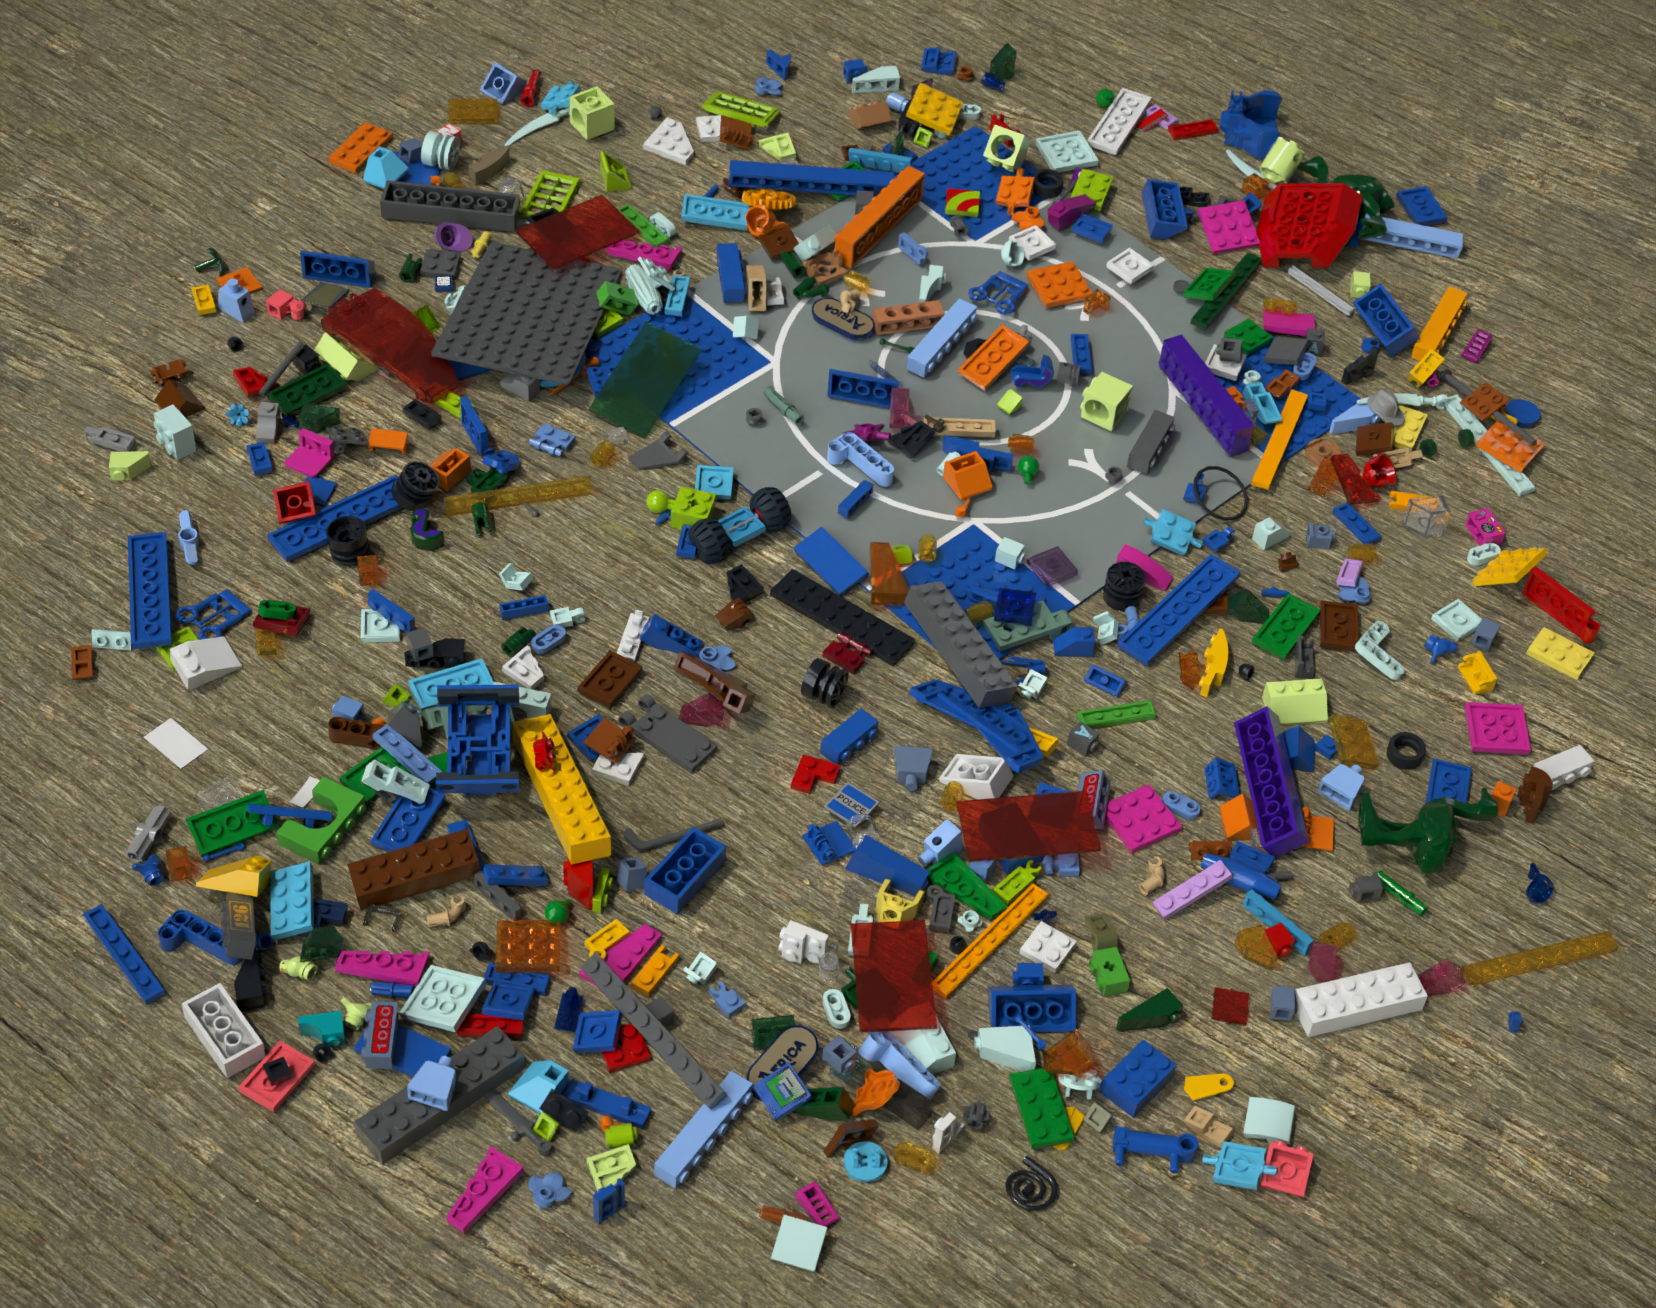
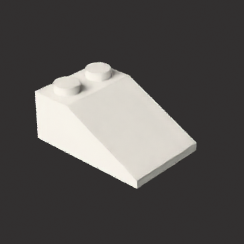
[170,636,242,691]
[939,754,1013,802]

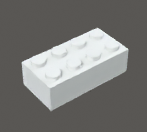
[181,983,265,1078]

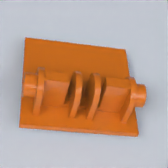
[1300,807,1334,851]

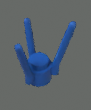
[999,656,1045,684]

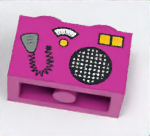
[1465,508,1506,546]

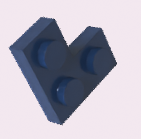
[296,898,348,939]

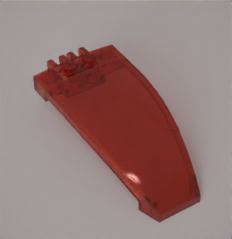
[321,288,459,404]

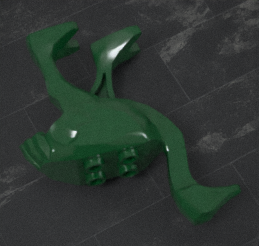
[1297,156,1395,248]
[1358,788,1498,874]

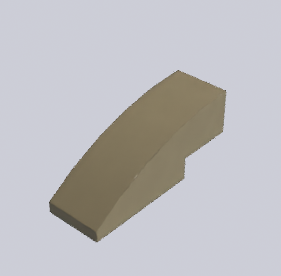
[469,145,510,186]

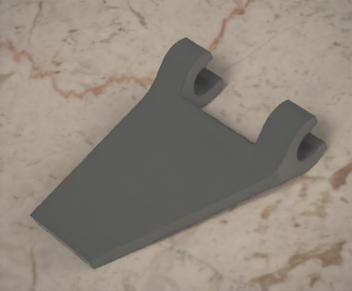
[628,431,689,470]

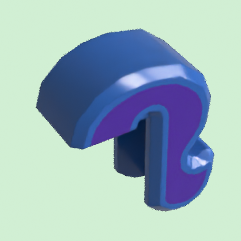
[1011,355,1054,387]

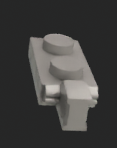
[84,426,136,452]

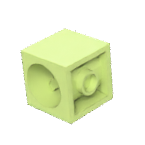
[569,86,615,140]
[983,125,1031,172]
[1080,372,1133,431]

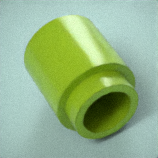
[604,1123,638,1148]

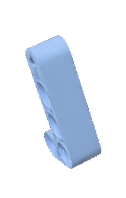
[827,432,894,487]
[858,1031,941,1101]

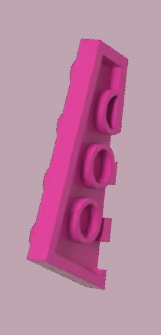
[607,239,682,270]
[579,924,662,987]
[335,951,430,987]
[446,1146,525,1234]

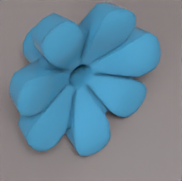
[226,404,250,427]

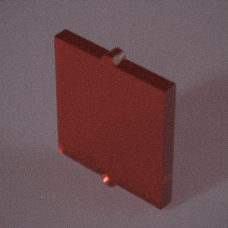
[1211,987,1249,1026]

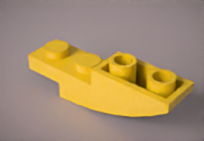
[1199,628,1228,697]

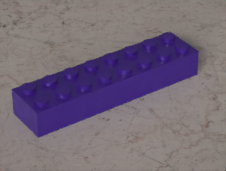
[1159,334,1255,456]
[1234,706,1309,858]

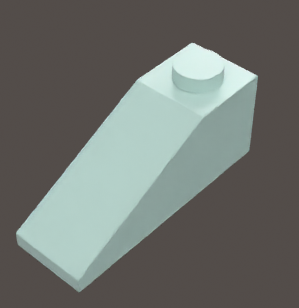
[852,66,900,93]
[793,224,836,262]

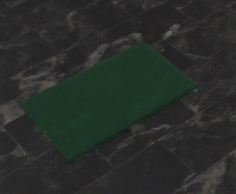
[589,321,701,439]

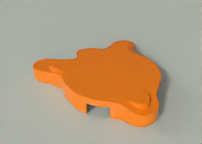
[851,1068,900,1116]

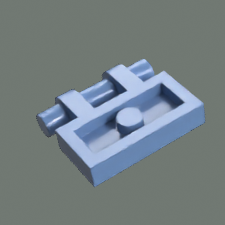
[529,423,576,457]
[1042,837,1080,876]

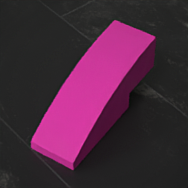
[1116,544,1173,591]

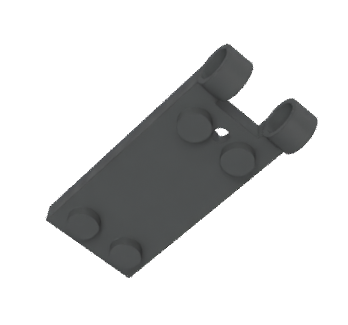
[618,694,717,774]

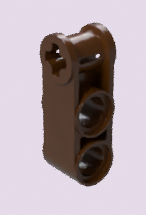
[328,717,383,750]

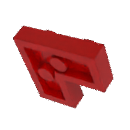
[790,754,841,794]
[602,1023,650,1073]

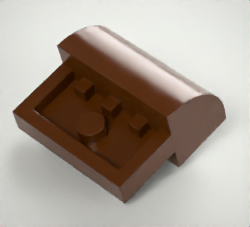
[1517,766,1553,824]

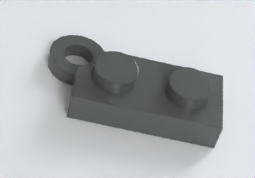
[927,885,955,933]

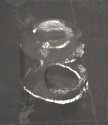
[498,177,526,206]
[846,813,881,849]

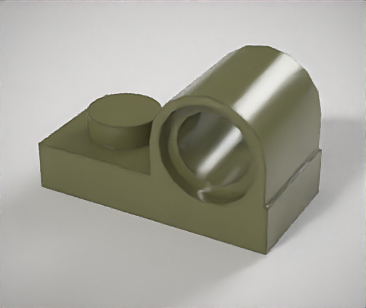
[1085,914,1117,951]

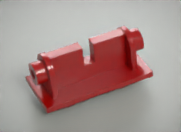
[533,732,557,772]

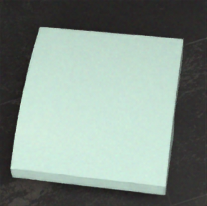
[1243,1097,1295,1144]

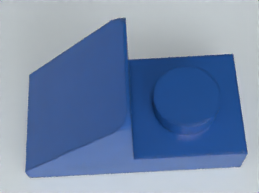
[766,49,791,81]

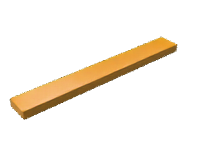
[1251,389,1308,490]
[930,883,1049,999]

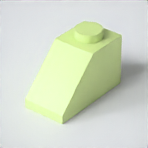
[109,451,151,481]

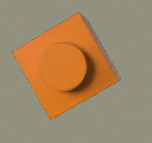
[1491,781,1517,816]

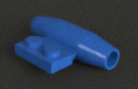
[1200,841,1282,900]

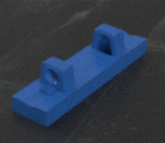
[247,803,332,829]
[563,1079,652,1129]

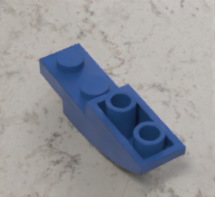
[942,435,1014,473]

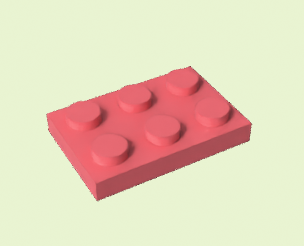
[238,1041,315,1112]

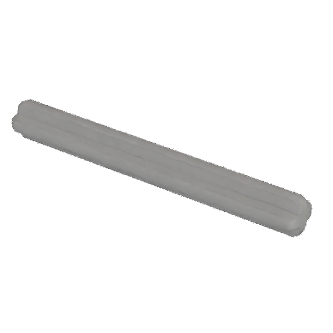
[1288,265,1355,317]

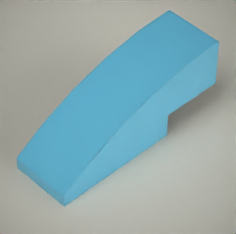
[1242,382,1282,425]

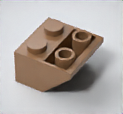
[847,100,891,129]

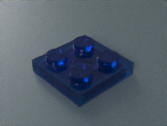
[994,588,1037,626]

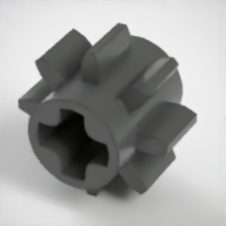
[963,1102,990,1129]

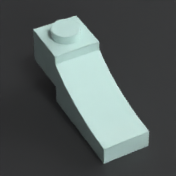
[919,265,946,303]
[361,760,430,804]

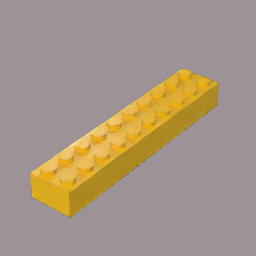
[512,714,611,865]

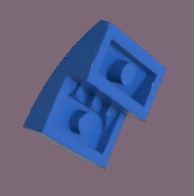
[921,47,957,75]
[567,714,603,761]

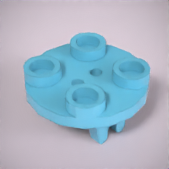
[843,1141,888,1182]

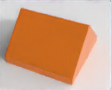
[1219,793,1260,840]

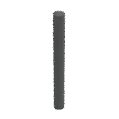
[259,341,305,397]

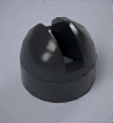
[227,336,243,352]
[1238,663,1254,680]
[949,936,966,954]
[313,1043,332,1062]

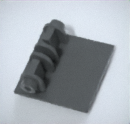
[326,426,369,453]

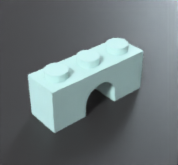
[489,682,552,719]

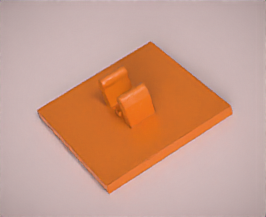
[216,267,263,293]

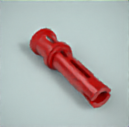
[520,69,541,107]

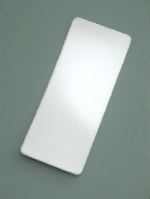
[289,777,320,807]

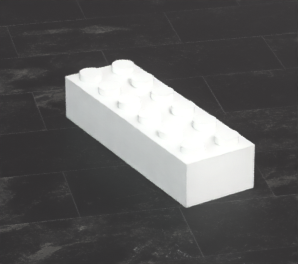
[1294,962,1428,1037]

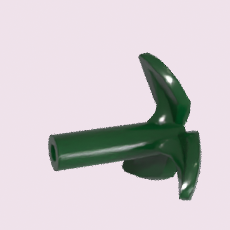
[195,248,224,276]

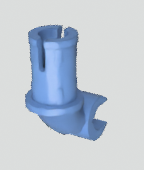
[1117,606,1141,640]

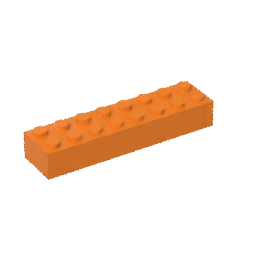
[834,166,925,269]

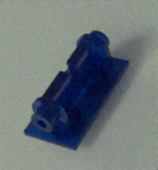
[554,987,584,1032]

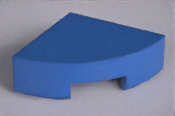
[1508,1011,1522,1033]

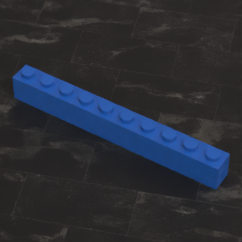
[728,160,894,196]

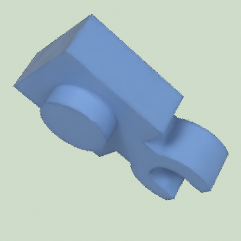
[709,981,745,1018]

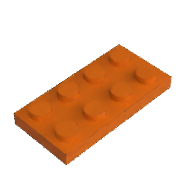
[328,122,393,174]
[958,324,1029,391]

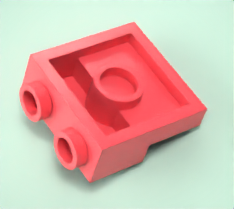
[1260,1141,1313,1198]

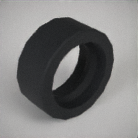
[1033,169,1064,198]
[1387,732,1426,770]

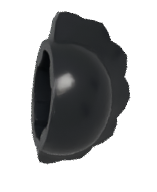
[469,941,494,961]

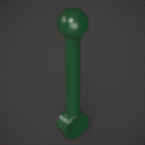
[879,339,914,354]

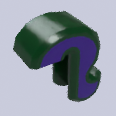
[410,508,444,550]

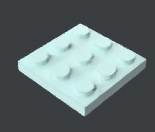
[1035,130,1099,173]
[399,965,487,1032]

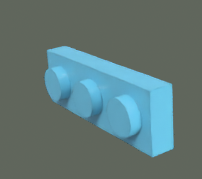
[665,275,690,316]

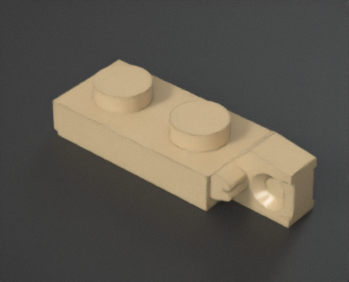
[1374,447,1422,468]

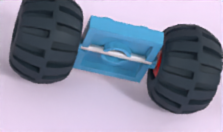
[688,487,792,564]

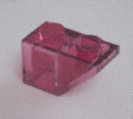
[889,388,909,429]
[679,693,725,727]
[1307,941,1340,984]
[1417,958,1466,996]

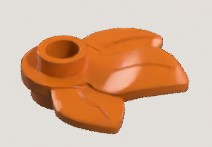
[1011,207,1044,231]

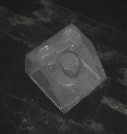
[1402,496,1451,538]

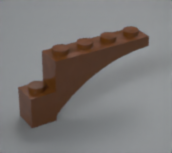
[673,651,756,714]

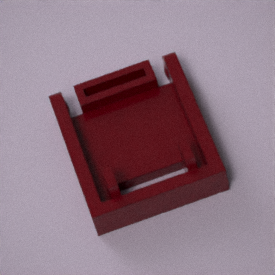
[253,606,310,637]

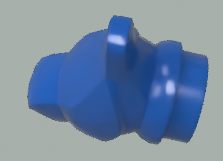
[1424,634,1458,664]
[132,854,164,886]

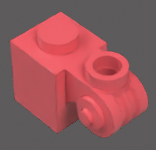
[266,289,307,320]

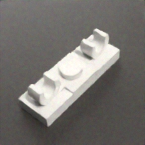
[617,610,649,662]

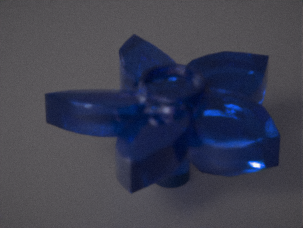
[281,413,301,428]
[1033,909,1057,924]

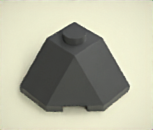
[388,701,422,748]

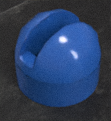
[255,933,272,951]

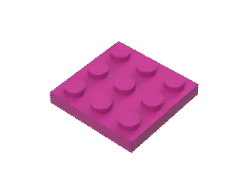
[1197,200,1260,254]
[1464,702,1531,755]
[1105,784,1182,853]

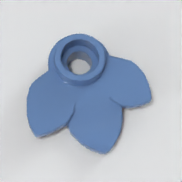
[755,77,782,95]
[1338,576,1371,604]
[699,645,736,671]
[528,1172,572,1208]

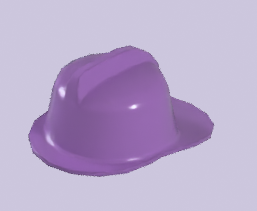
[433,222,473,252]

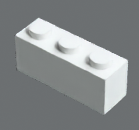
[1533,745,1594,790]

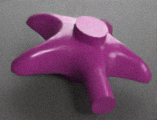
[843,423,891,444]

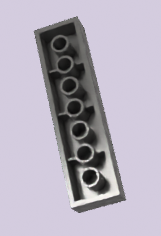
[380,180,520,232]
[904,581,1018,708]
[354,1026,525,1165]

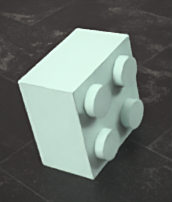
[153,404,196,460]

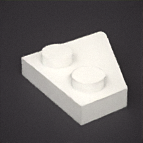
[932,1112,965,1154]

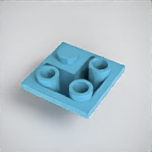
[363,146,409,189]
[508,1060,569,1114]

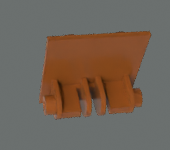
[720,115,754,150]
[1460,382,1510,421]
[583,718,637,764]

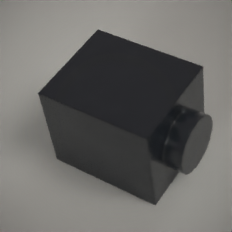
[292,344,320,375]

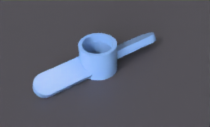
[178,510,199,565]

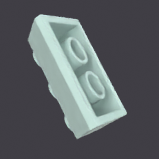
[888,1003,956,1074]

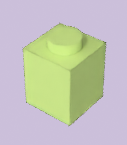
[1350,271,1370,298]

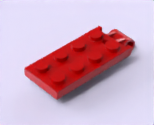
[1522,566,1600,643]

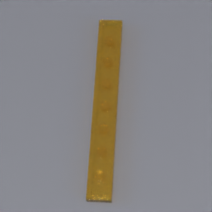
[444,476,592,516]
[1461,931,1618,986]

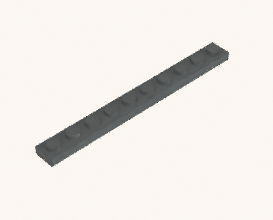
[581,952,727,1109]

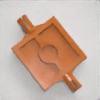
[996,168,1035,216]

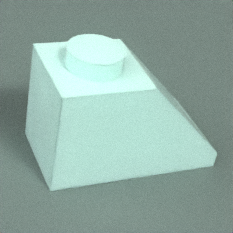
[1252,517,1292,550]

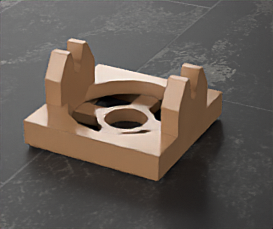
[802,250,847,286]

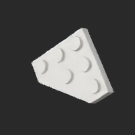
[643,118,694,165]

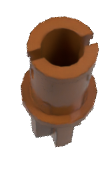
[759,1205,805,1226]

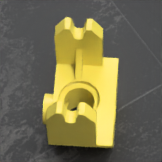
[875,878,925,931]

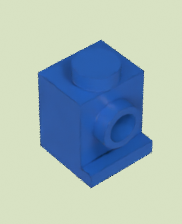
[843,59,868,84]
[1240,192,1262,217]
[1012,963,1044,986]

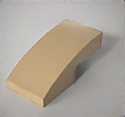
[1184,1106,1233,1148]

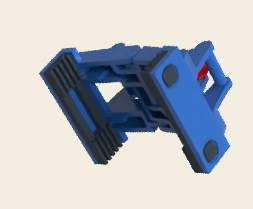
[436,684,520,798]

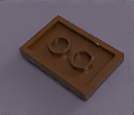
[1319,600,1359,651]
[577,650,642,708]

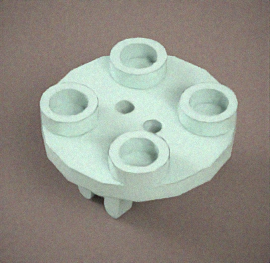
[1058,1066,1102,1099]

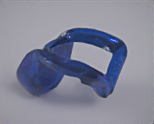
[1526,862,1555,904]

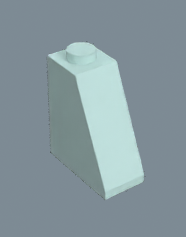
[974,1026,1036,1071]

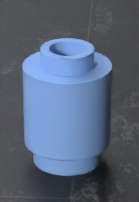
[886,92,909,113]

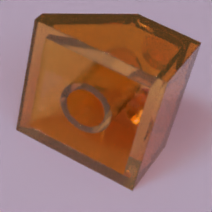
[1043,1029,1094,1076]

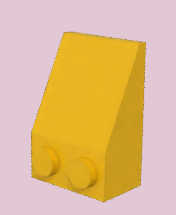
[196,856,272,897]

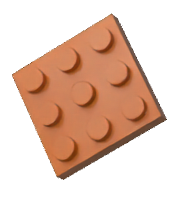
[1026,261,1093,308]
[1475,420,1546,473]

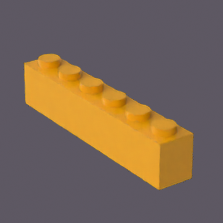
[1411,286,1468,361]

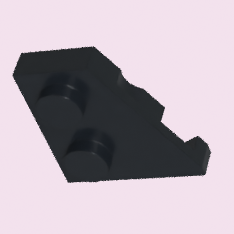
[1341,346,1379,385]
[887,421,935,457]
[726,564,764,602]

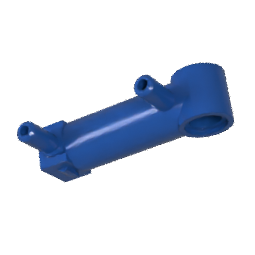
[1113,1126,1199,1173]

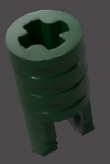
[780,251,806,278]
[399,253,422,283]
[472,502,492,536]
[501,627,537,657]

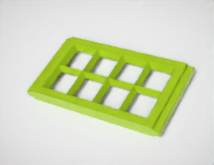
[701,91,781,127]
[519,170,580,219]

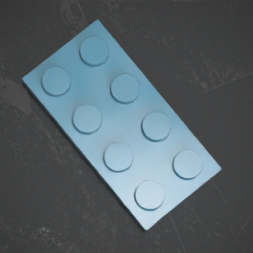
[681,194,750,231]
[408,658,494,711]
[271,861,314,941]

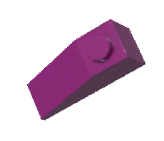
[1047,194,1096,231]

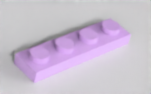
[1152,860,1232,921]

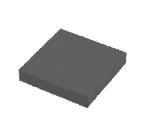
[1264,337,1309,365]

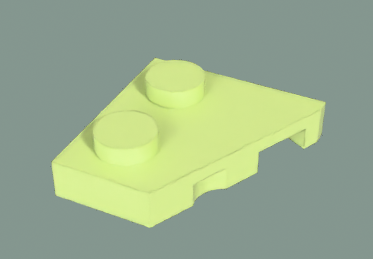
[758,133,797,162]
[586,1144,636,1190]

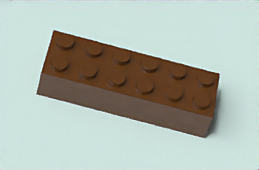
[347,829,480,910]

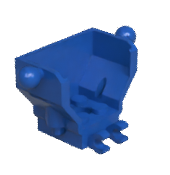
[1219,90,1282,159]

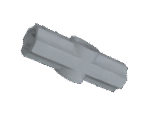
[125,805,171,863]

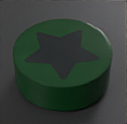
[1458,429,1474,447]
[1419,439,1437,457]

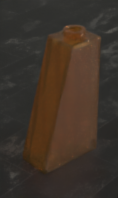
[869,542,909,606]

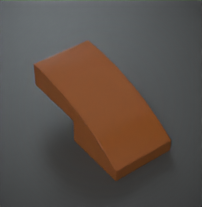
[1265,369,1300,399]
[71,645,93,680]

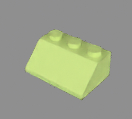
[314,332,379,382]
[1262,678,1328,726]

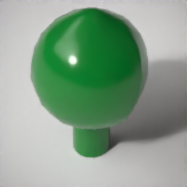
[1096,89,1115,108]
[1018,455,1040,485]
[544,899,572,925]

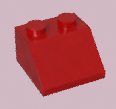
[272,481,317,524]
[563,856,593,910]

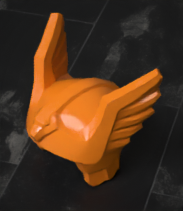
[745,205,791,239]

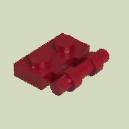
[822,632,872,674]

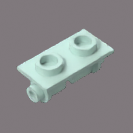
[92,629,132,651]

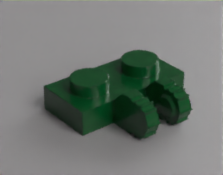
[466,467,508,501]

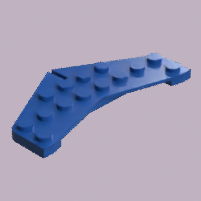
[909,680,1043,773]

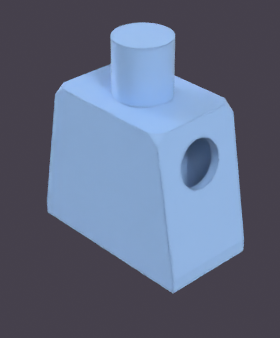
[218,279,255,322]
[1318,764,1365,811]
[918,819,962,867]
[407,1056,456,1111]

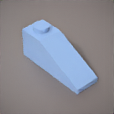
[1329,403,1381,434]

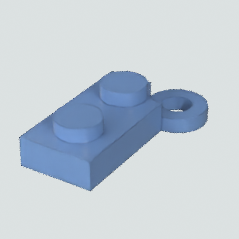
[898,232,928,265]

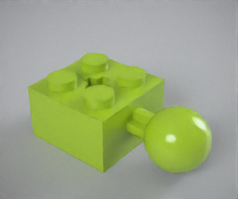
[646,486,716,530]

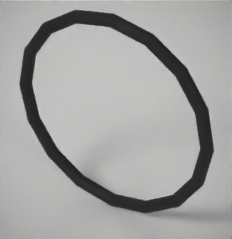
[1193,466,1248,521]

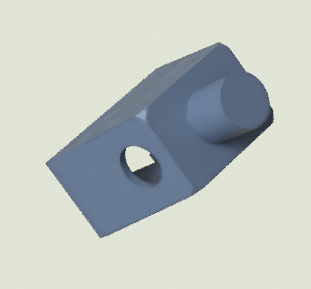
[893,746,932,791]

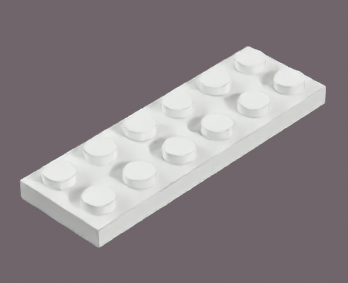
[1087,88,1152,155]

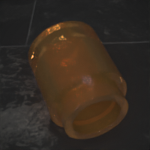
[1007,434,1034,453]

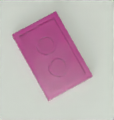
[1263,309,1315,336]

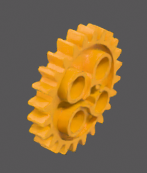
[742,189,796,210]

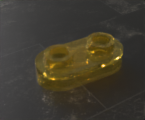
[1263,298,1298,315]
[1317,923,1355,953]
[893,1142,937,1174]

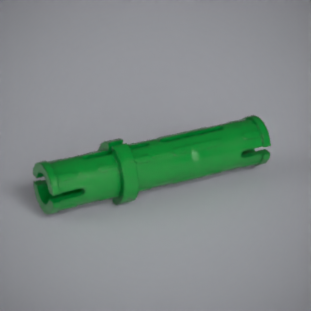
[1377,870,1428,917]

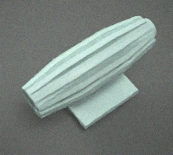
[625,257,675,315]

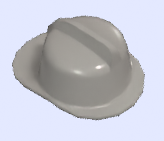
[1367,390,1404,426]

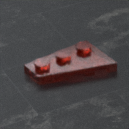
[1330,453,1382,505]

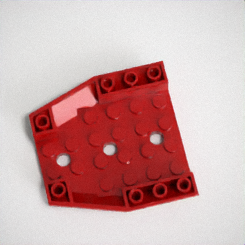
[1256,183,1363,268]

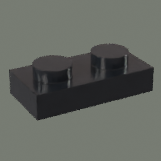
[403,399,442,430]
[539,1089,589,1132]

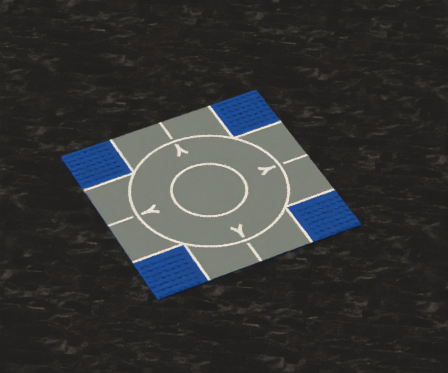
[585,126,1361,660]

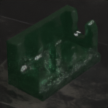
[751,1015,797,1051]

